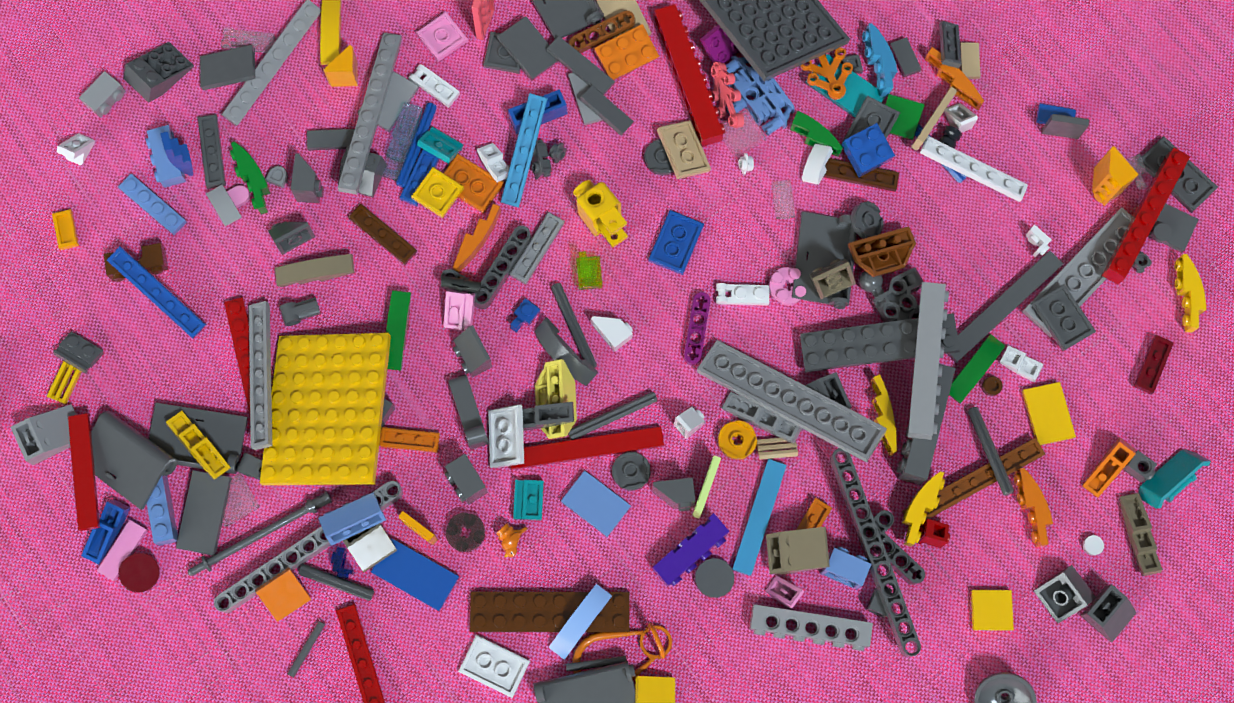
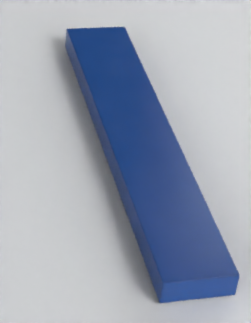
[107,246,207,339]

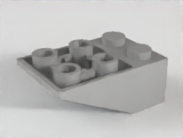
[11,404,77,465]

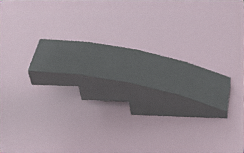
[522,402,574,431]

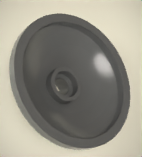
[974,672,1037,703]

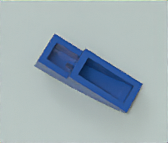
[81,499,131,565]

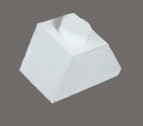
[591,316,633,352]
[674,407,705,439]

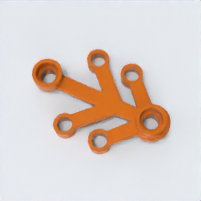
[800,47,853,100]

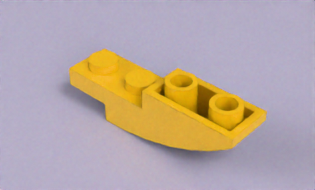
[1174,254,1206,333]
[902,471,945,547]

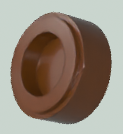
[982,376,1003,396]

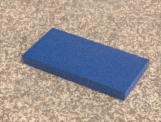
[371,538,459,612]

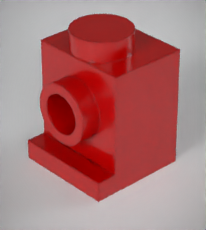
[918,519,950,548]

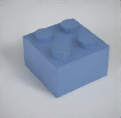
[820,547,871,590]

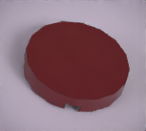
[119,553,160,593]

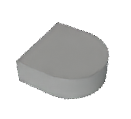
[265,166,288,188]

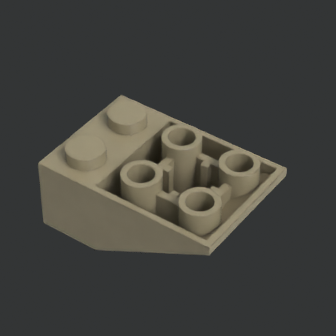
[766,527,830,574]

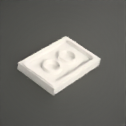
[488,405,524,468]
[458,635,530,698]

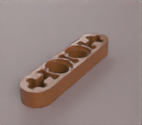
[569,10,636,53]

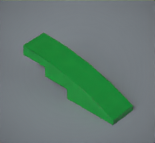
[386,290,412,371]

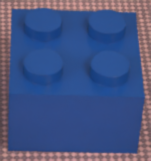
[841,123,895,177]

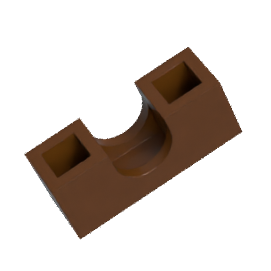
[103,243,168,282]

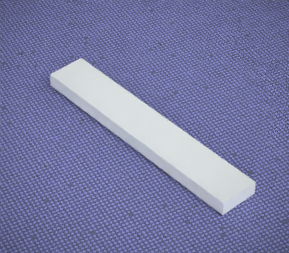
[920,136,1028,202]

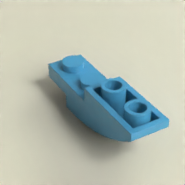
[862,23,898,97]

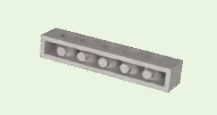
[749,604,873,651]

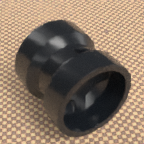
[938,126,962,149]

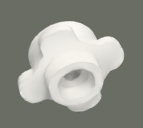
[738,153,754,174]

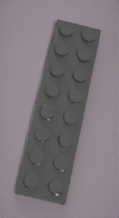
[800,313,960,372]

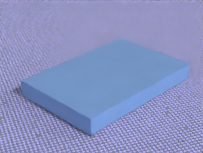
[561,470,631,537]

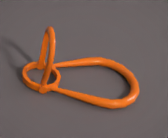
[572,622,672,680]

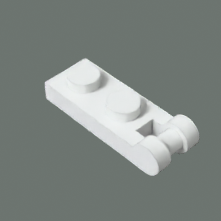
[408,64,460,108]
[716,283,769,306]

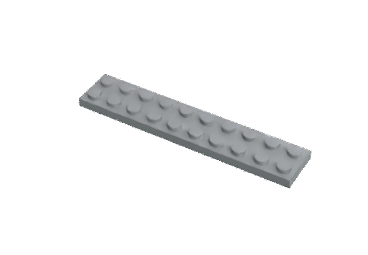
[697,340,887,462]

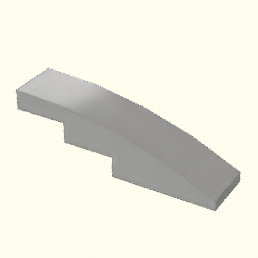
[722,392,802,444]

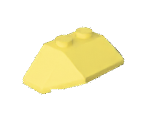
[535,359,577,439]

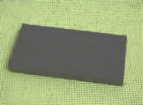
[1137,136,1218,213]
[176,470,232,555]

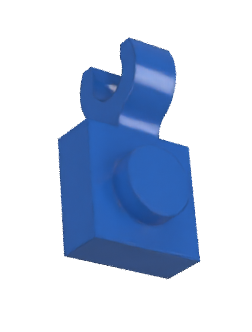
[510,298,540,333]

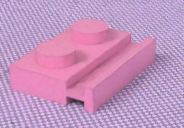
[444,289,475,330]

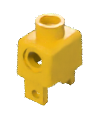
[573,180,628,248]

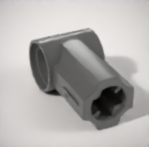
[280,297,321,326]

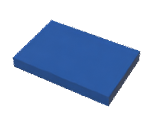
[648,210,704,275]

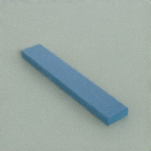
[500,93,548,208]
[732,459,787,576]

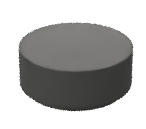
[1152,223,1173,243]

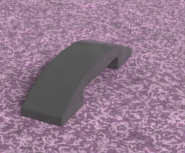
[535,318,598,386]

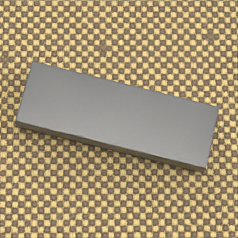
[568,73,602,126]

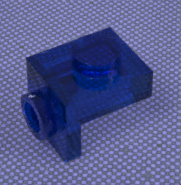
[331,547,355,578]

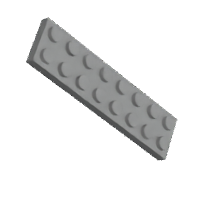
[1022,207,1133,338]

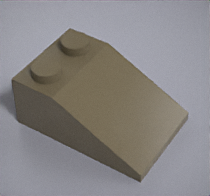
[810,258,856,299]

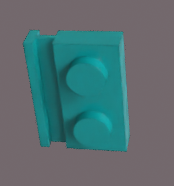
[417,127,463,164]
[513,480,544,521]

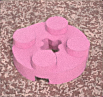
[768,267,806,306]

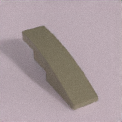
[275,254,355,287]
[1119,493,1163,576]

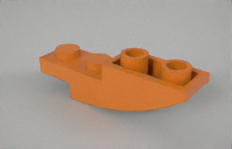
[1014,468,1053,548]

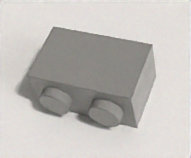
[79,71,126,118]

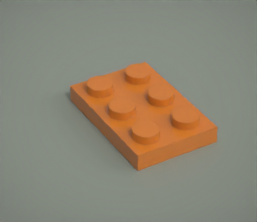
[593,24,660,80]

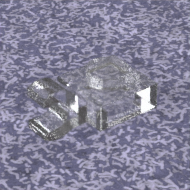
[1126,154,1147,190]

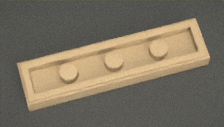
[911,87,957,151]

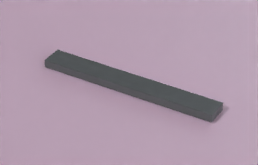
[947,251,1063,363]

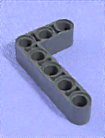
[441,226,531,309]

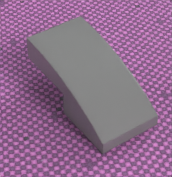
[206,185,242,226]

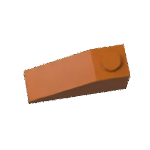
[1082,437,1136,498]

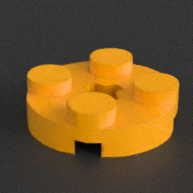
[718,420,757,460]

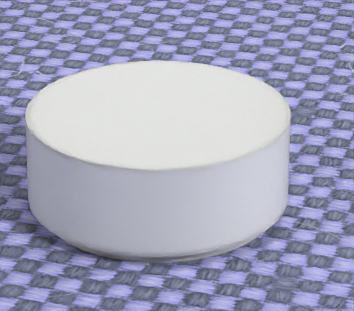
[1083,535,1104,556]

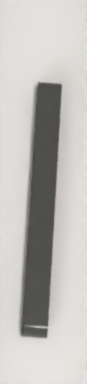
[830,448,921,657]

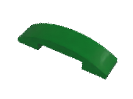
[949,334,1006,404]

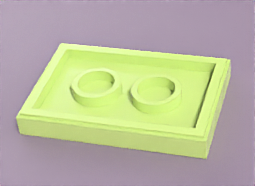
[692,456,721,519]

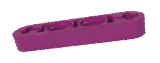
[684,292,710,365]

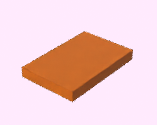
[443,154,504,214]

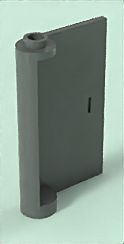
[531,0,604,39]
[792,211,857,309]
[149,403,248,474]
[91,411,177,510]
[533,661,636,703]

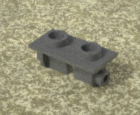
[531,140,552,180]

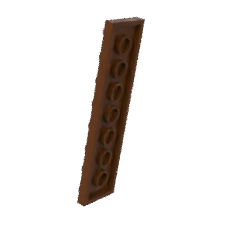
[470,592,630,633]

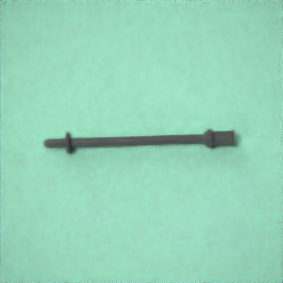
[188,491,332,576]

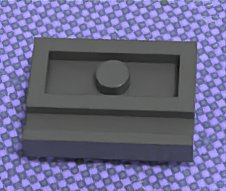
[53,331,104,374]

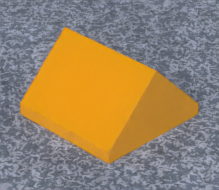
[323,45,358,87]

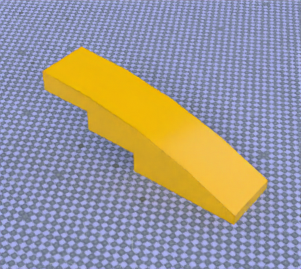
[320,0,342,65]
[870,374,897,456]
[166,411,231,480]

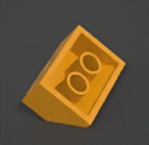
[1092,146,1139,206]

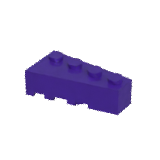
[652,513,729,587]

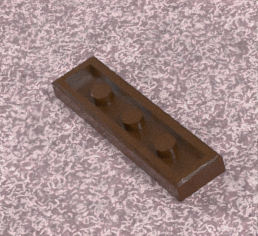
[823,158,900,192]
[348,204,417,265]

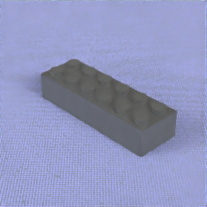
[896,364,956,485]

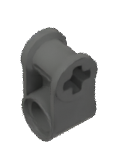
[236,453,262,480]

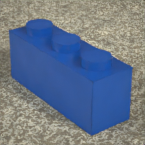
[508,89,568,135]

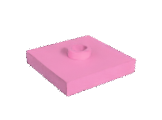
[416,12,468,62]

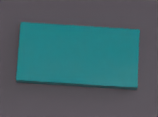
[805,54,886,118]

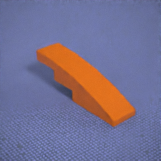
[925,47,984,110]
[453,204,501,273]

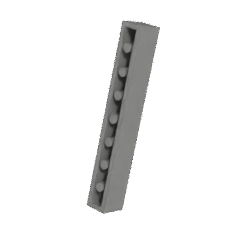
[908,282,949,440]

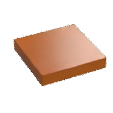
[255,567,311,622]

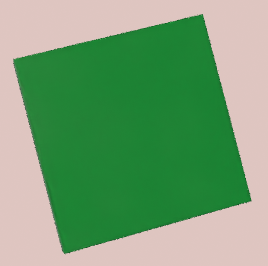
[885,94,925,141]

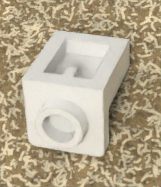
[1025,225,1052,257]

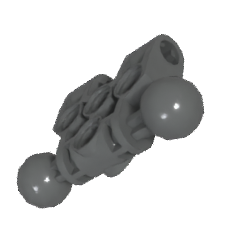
[859,268,924,323]

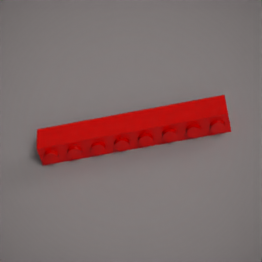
[654,4,725,147]
[1101,147,1191,285]

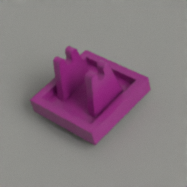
[700,24,739,64]

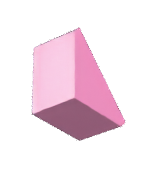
[765,576,804,610]

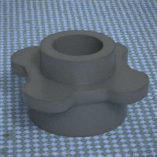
[549,143,566,164]
[1132,251,1152,273]

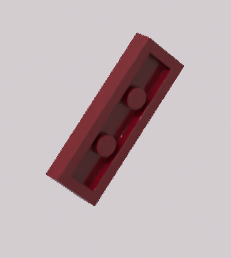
[1134,335,1174,395]

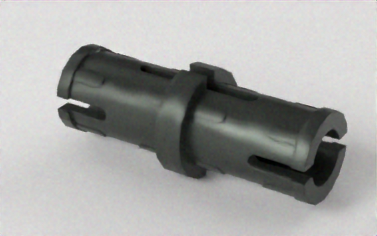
[441,275,481,294]

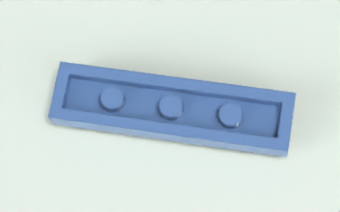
[118,174,187,235]

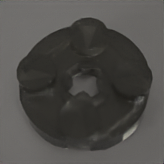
[446,513,485,553]

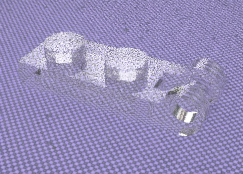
[220,27,275,53]

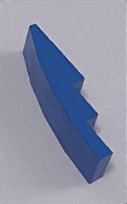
[160,132,194,176]

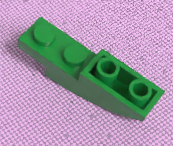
[230,142,271,215]

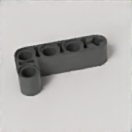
[448,374,489,450]
[863,510,925,585]

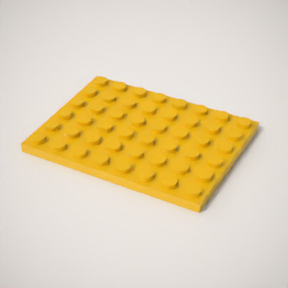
[260,333,391,485]

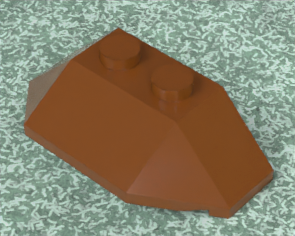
[847,226,916,277]

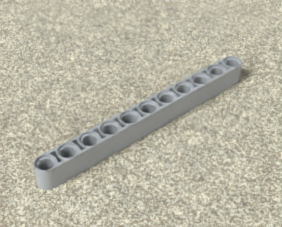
[214,481,403,613]

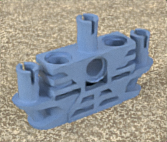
[726,56,795,136]

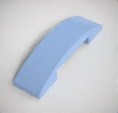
[549,584,612,660]

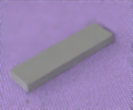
[510,212,565,285]

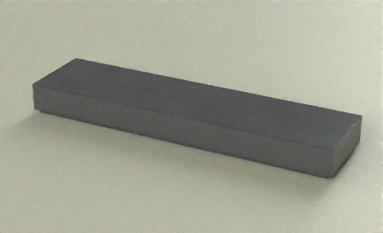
[547,36,615,95]
[198,115,226,189]

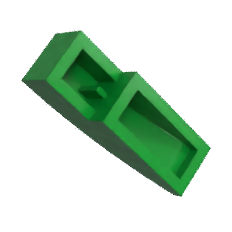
[790,111,843,157]

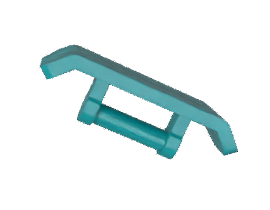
[1138,449,1211,509]

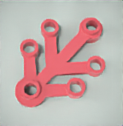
[711,61,744,128]

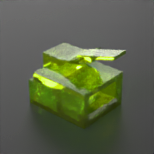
[576,251,603,290]

